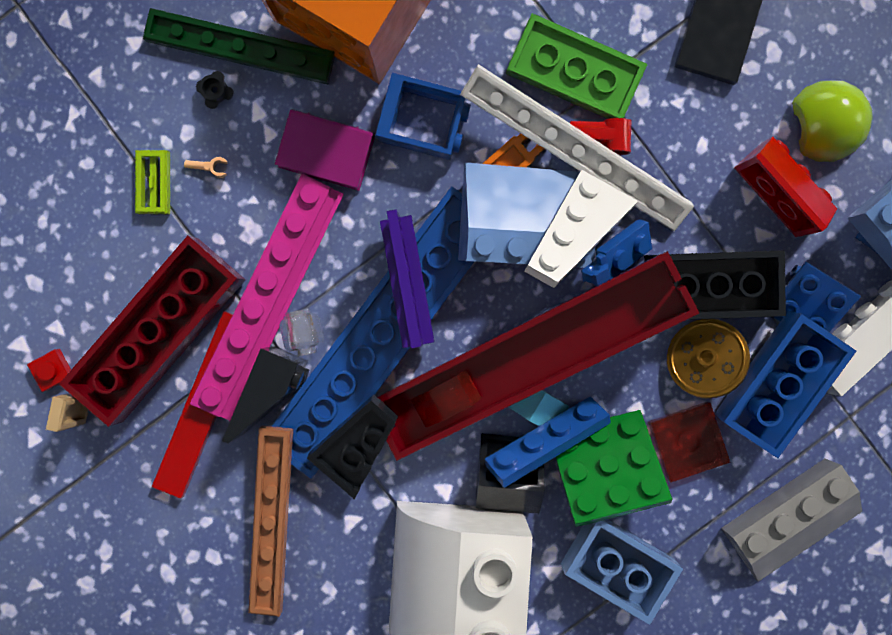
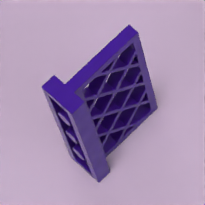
[380,209,435,348]

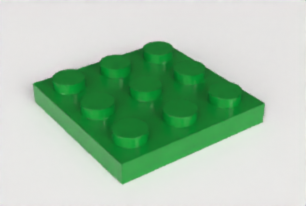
[555,410,673,527]

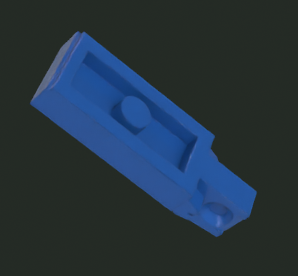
[581,220,652,286]

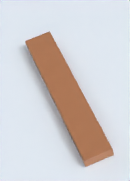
[249,426,293,617]

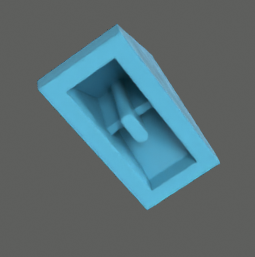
[508,390,569,426]

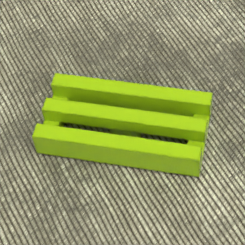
[135,150,170,215]

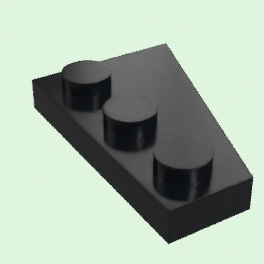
[307,394,398,499]

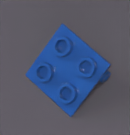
[774,262,861,332]

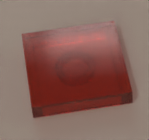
[648,402,731,483]

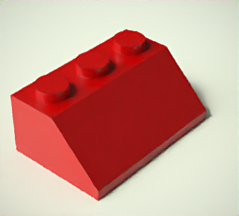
[734,137,837,237]

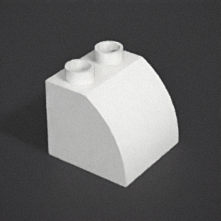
[389,501,533,635]

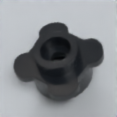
[196,71,234,109]

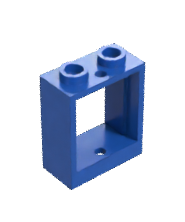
[376,73,471,161]

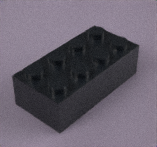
[644,250,786,319]

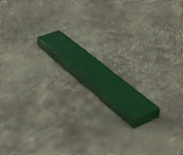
[143,8,335,85]

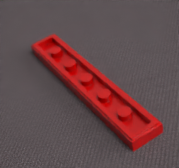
[152,311,233,499]

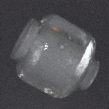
[279,308,324,357]

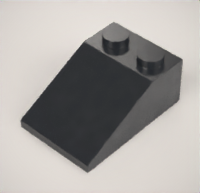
[222,346,310,443]

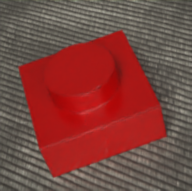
[27,349,71,392]

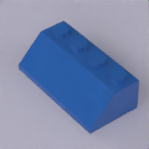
[714,311,857,458]

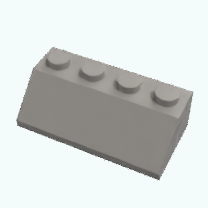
[721,458,862,582]

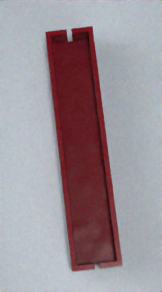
[377,251,699,461]

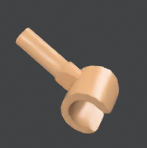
[184,157,228,178]

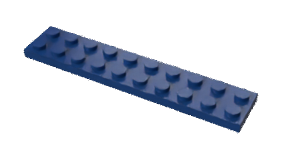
[272,186,475,479]

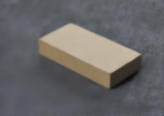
[46,393,88,432]

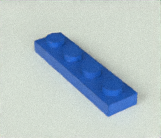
[485,396,611,488]

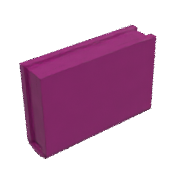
[275,109,375,191]

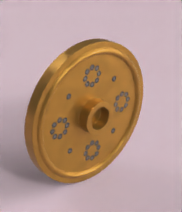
[667,319,750,398]

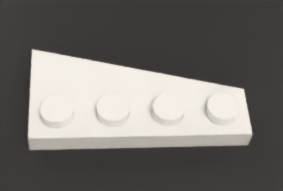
[524,170,638,288]

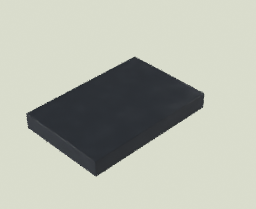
[674,0,762,85]

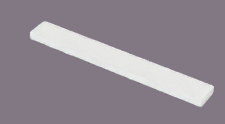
[460,64,694,231]

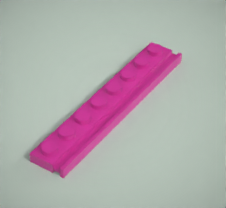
[190,173,344,422]

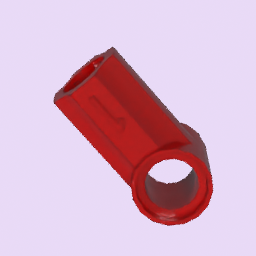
[569,118,632,155]

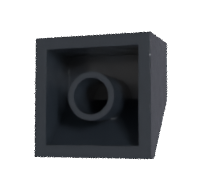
[475,433,545,514]

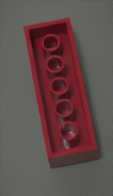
[59,235,246,427]

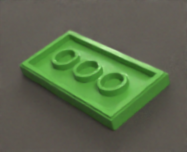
[506,13,647,119]

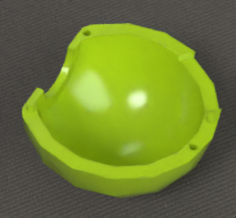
[792,81,873,162]

